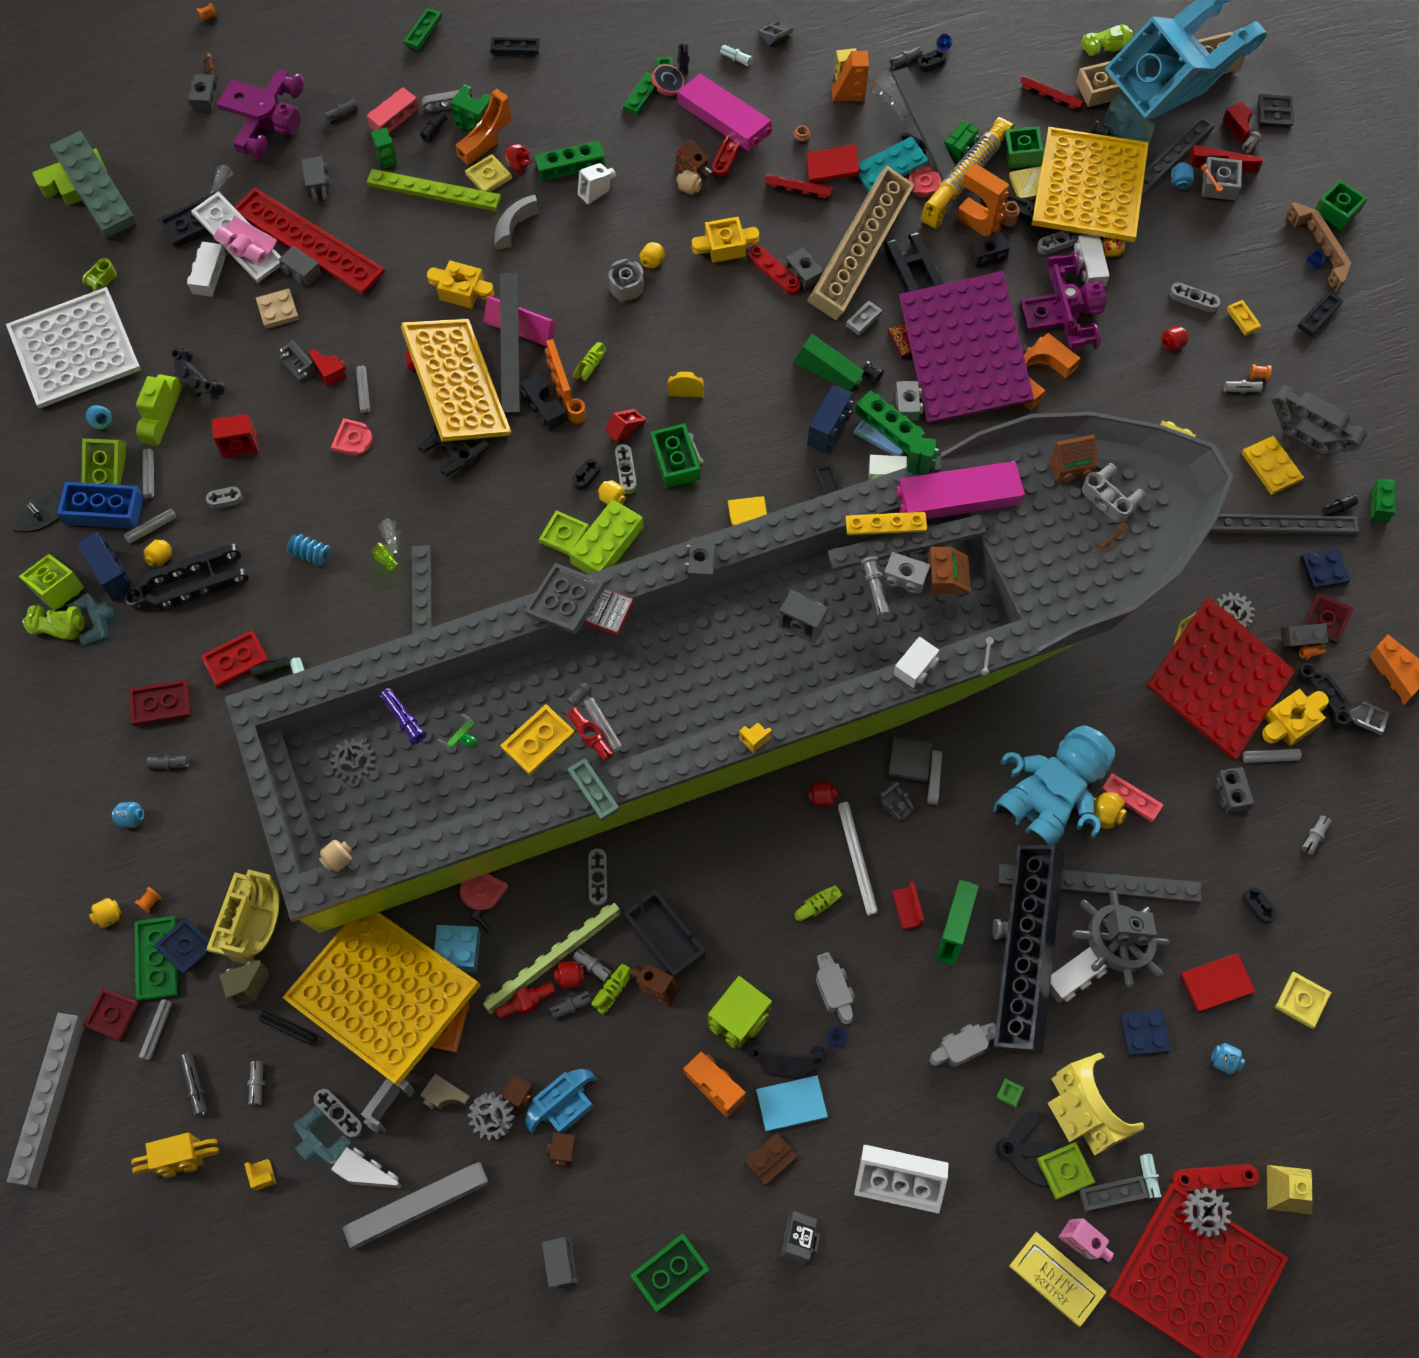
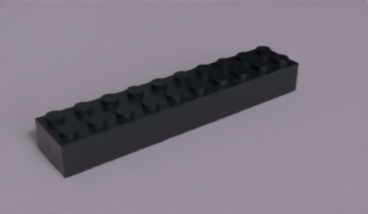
[994,845,1065,1055]

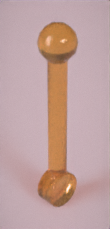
[1098,522,1127,550]

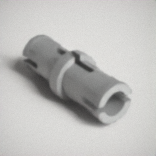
[1224,380,1262,394]
[1301,816,1332,854]
[573,948,613,983]
[247,1061,265,1106]

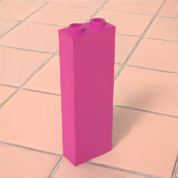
[677,74,772,151]
[896,461,1025,519]

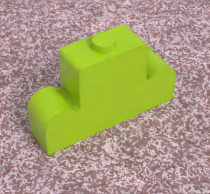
[32,148,107,205]
[136,374,183,447]

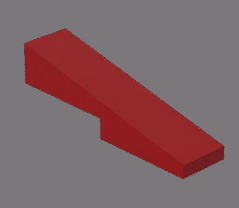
[1190,145,1263,172]

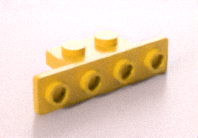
[846,512,927,535]

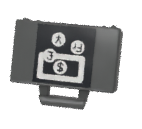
[780,1211,820,1265]

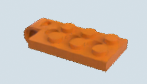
[544,339,586,424]

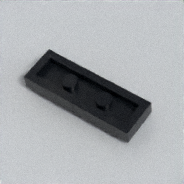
[490,37,540,55]
[1297,291,1344,337]

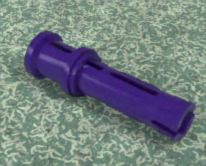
[380,689,427,745]

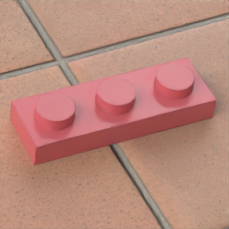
[1101,773,1163,822]

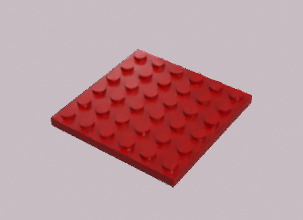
[1146,597,1295,760]
[1108,1183,1289,1358]

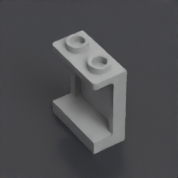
[361,1079,415,1134]

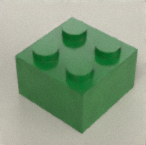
[1005,126,1044,169]
[1315,179,1368,231]

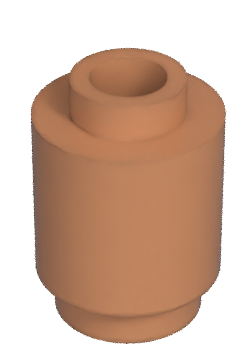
[1001,201,1020,227]

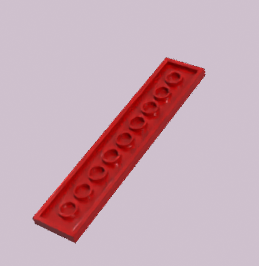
[234,188,385,295]

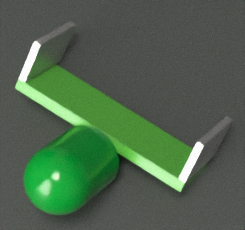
[438,714,478,750]

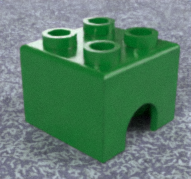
[451,85,491,132]

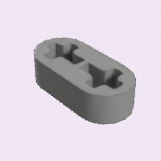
[206,487,243,509]

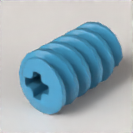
[287,534,330,566]

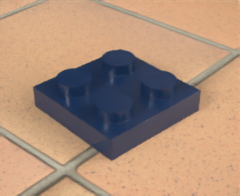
[1301,548,1350,590]
[154,918,209,975]
[1120,1009,1171,1056]

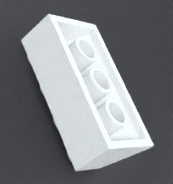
[854,1145,948,1214]

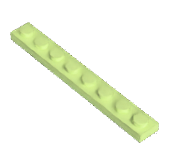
[483,903,620,1015]

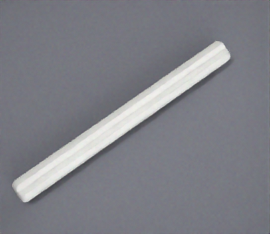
[838,802,878,915]

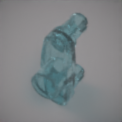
[66,593,114,646]
[293,1105,352,1166]

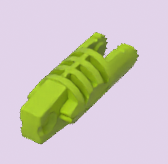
[572,342,606,381]
[794,885,842,921]
[591,964,632,1015]

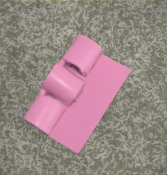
[214,216,277,265]

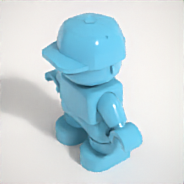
[993,725,1115,845]

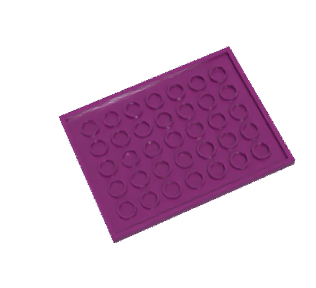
[899,271,1034,425]

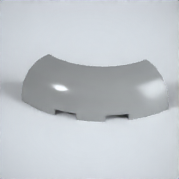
[494,195,539,250]

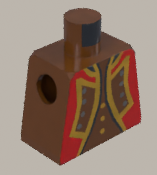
[675,139,713,180]
[630,964,680,1007]

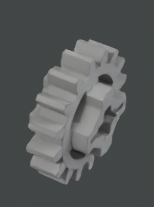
[1215,592,1255,628]
[468,1092,515,1140]
[1181,1188,1232,1238]

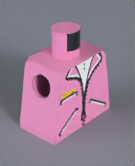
[1058,1218,1114,1264]

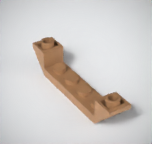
[1287,203,1351,293]

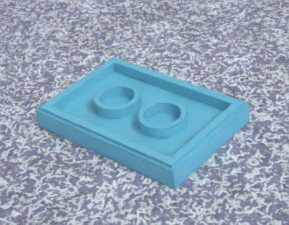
[756,1075,828,1132]

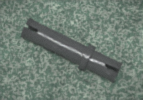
[180,1052,208,1117]

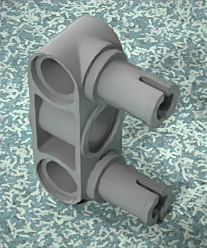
[1082,463,1146,523]

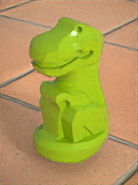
[1081,24,1134,56]
[22,605,85,640]

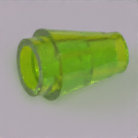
[371,543,398,570]

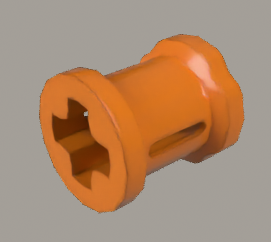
[196,3,218,23]
[1250,364,1271,381]
[134,887,162,914]

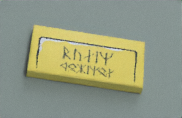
[1009,1232,1106,1327]

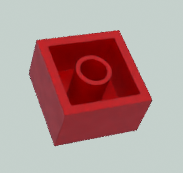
[212,414,258,457]

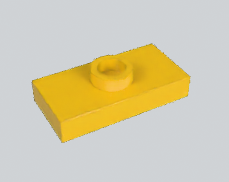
[1226,300,1262,336]

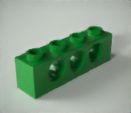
[534,140,605,181]
[855,390,925,455]

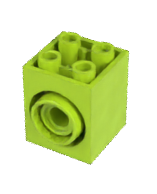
[708,976,772,1050]

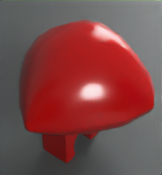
[505,144,532,174]

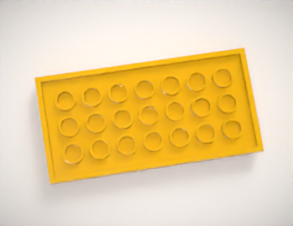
[401,319,511,442]

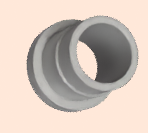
[992,919,1008,940]

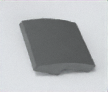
[1258,94,1294,126]
[888,737,932,782]

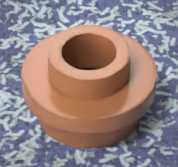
[794,125,811,142]

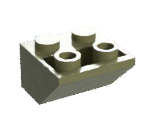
[220,960,270,1008]

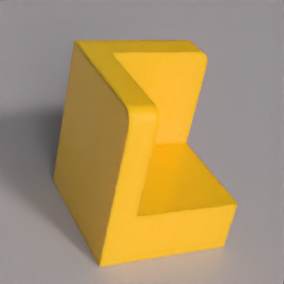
[739,723,772,753]
[244,1159,277,1191]

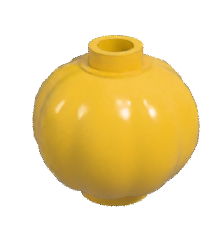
[1094,792,1127,829]

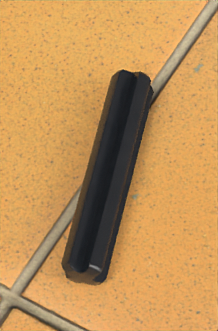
[258,1011,316,1045]

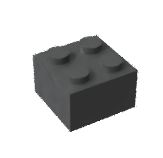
[778,591,828,644]

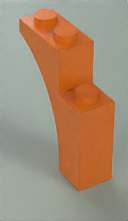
[455,89,512,165]

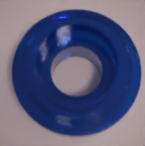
[936,34,953,49]
[1307,250,1325,267]
[826,1027,847,1048]

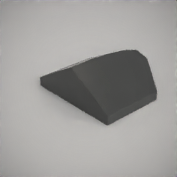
[758,22,794,46]
[1349,702,1390,736]

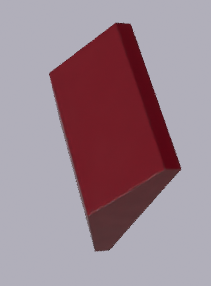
[1303,593,1354,643]

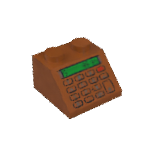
[1049,434,1098,482]
[928,547,971,594]

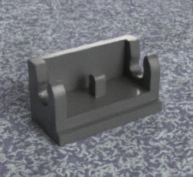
[279,339,316,383]
[542,1237,578,1288]

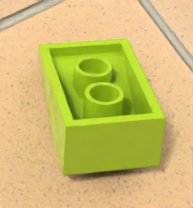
[81,439,126,485]
[19,554,84,611]

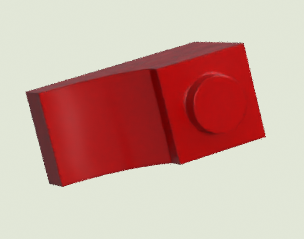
[1223,101,1253,143]
[308,348,347,387]
[604,409,647,441]

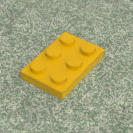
[1241,436,1304,495]
[500,704,575,776]

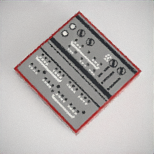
[583,589,634,636]

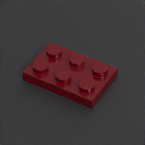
[129,679,191,726]

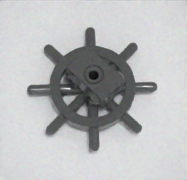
[1072,891,1170,988]

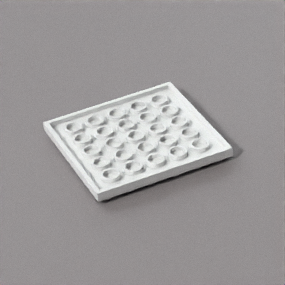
[6,287,141,409]

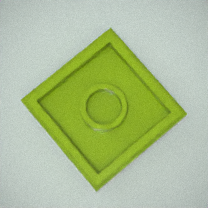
[539,510,589,556]
[1037,1142,1095,1200]

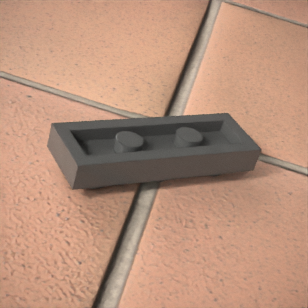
[1078,1176,1149,1212]

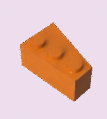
[832,50,869,102]
[1369,635,1419,705]
[683,1051,746,1118]

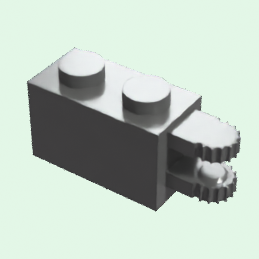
[302,156,331,202]

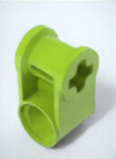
[82,258,117,291]

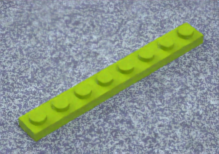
[367,169,501,212]

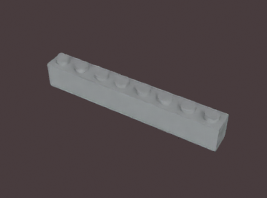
[6,1013,85,1189]

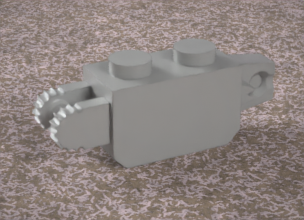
[816,952,855,1025]
[929,1023,996,1067]

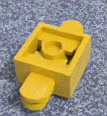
[692,217,759,263]
[427,260,494,309]
[1262,689,1329,747]
[131,1132,219,1178]

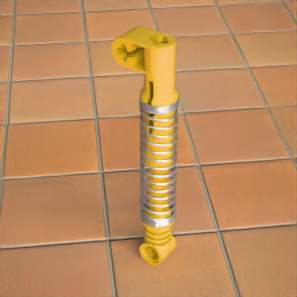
[921,117,1014,229]

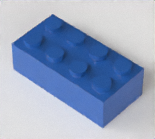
[57,482,144,529]

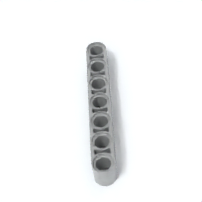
[342,1162,489,1249]

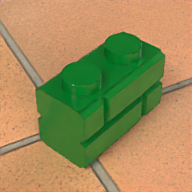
[944,120,979,161]
[371,128,397,169]
[906,435,939,475]
[1370,479,1396,523]

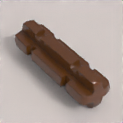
[203,53,218,80]

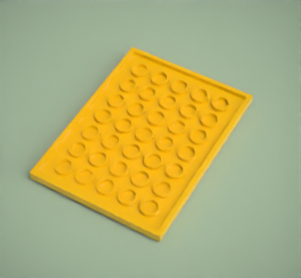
[1031,127,1149,242]
[282,912,481,1086]

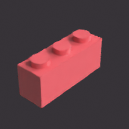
[367,87,419,132]

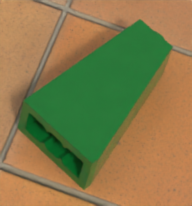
[793,334,864,391]
[935,880,979,966]

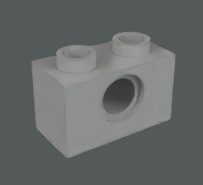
[895,381,923,421]
[883,552,930,594]

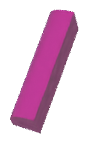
[484,296,556,346]

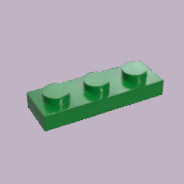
[403,8,442,51]
[623,72,657,116]

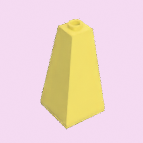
[1267,1165,1312,1214]

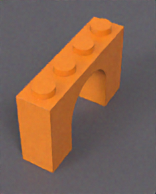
[956,163,1009,237]
[1023,333,1080,410]

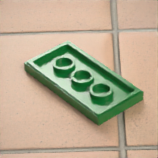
[134,916,179,1002]

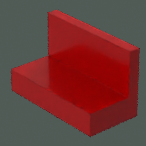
[892,881,924,931]

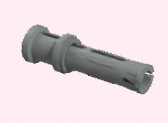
[861,556,890,617]

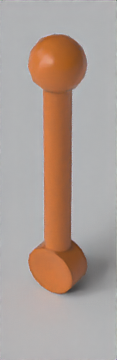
[1201,165,1223,193]

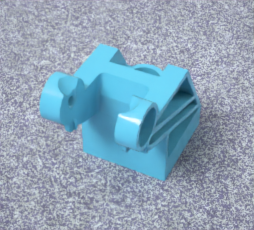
[1105,0,1268,118]

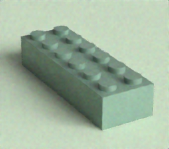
[50,130,136,239]

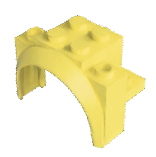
[206,870,279,964]
[1048,1053,1144,1156]

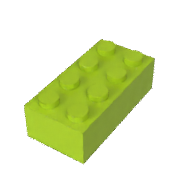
[569,499,644,574]

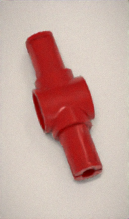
[566,707,614,762]
[494,982,556,1020]

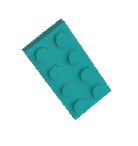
[857,136,928,193]

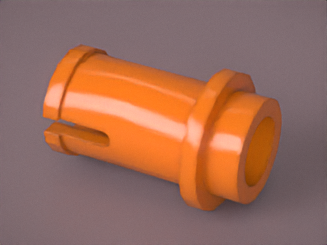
[1299,643,1326,660]

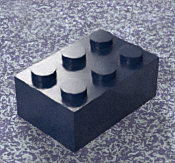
[807,385,854,454]
[76,532,132,601]

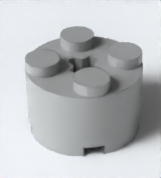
[608,259,644,302]

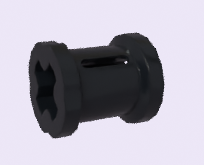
[1090,120,1113,136]
[862,361,884,384]

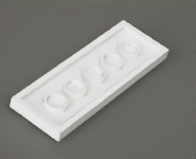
[191,191,281,283]

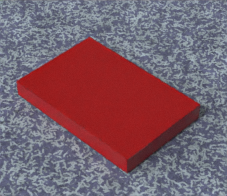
[807,144,860,183]
[201,630,268,689]
[1180,954,1256,1013]

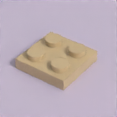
[256,289,299,329]

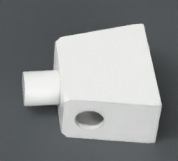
[578,164,616,204]

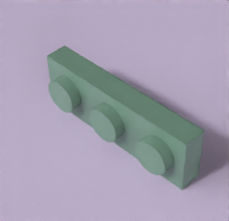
[567,758,619,821]

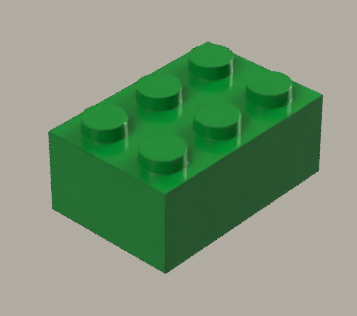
[650,423,700,488]
[630,1234,710,1314]

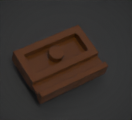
[745,1133,797,1186]

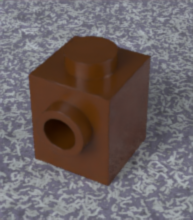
[502,1074,534,1111]
[547,1133,576,1167]

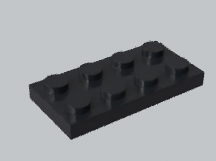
[158,190,221,247]

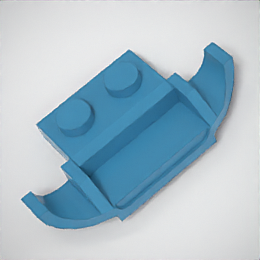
[525,1069,597,1134]

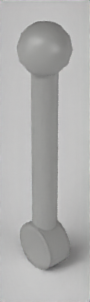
[689,433,704,465]
[981,637,994,676]

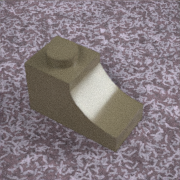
[421,1074,472,1110]

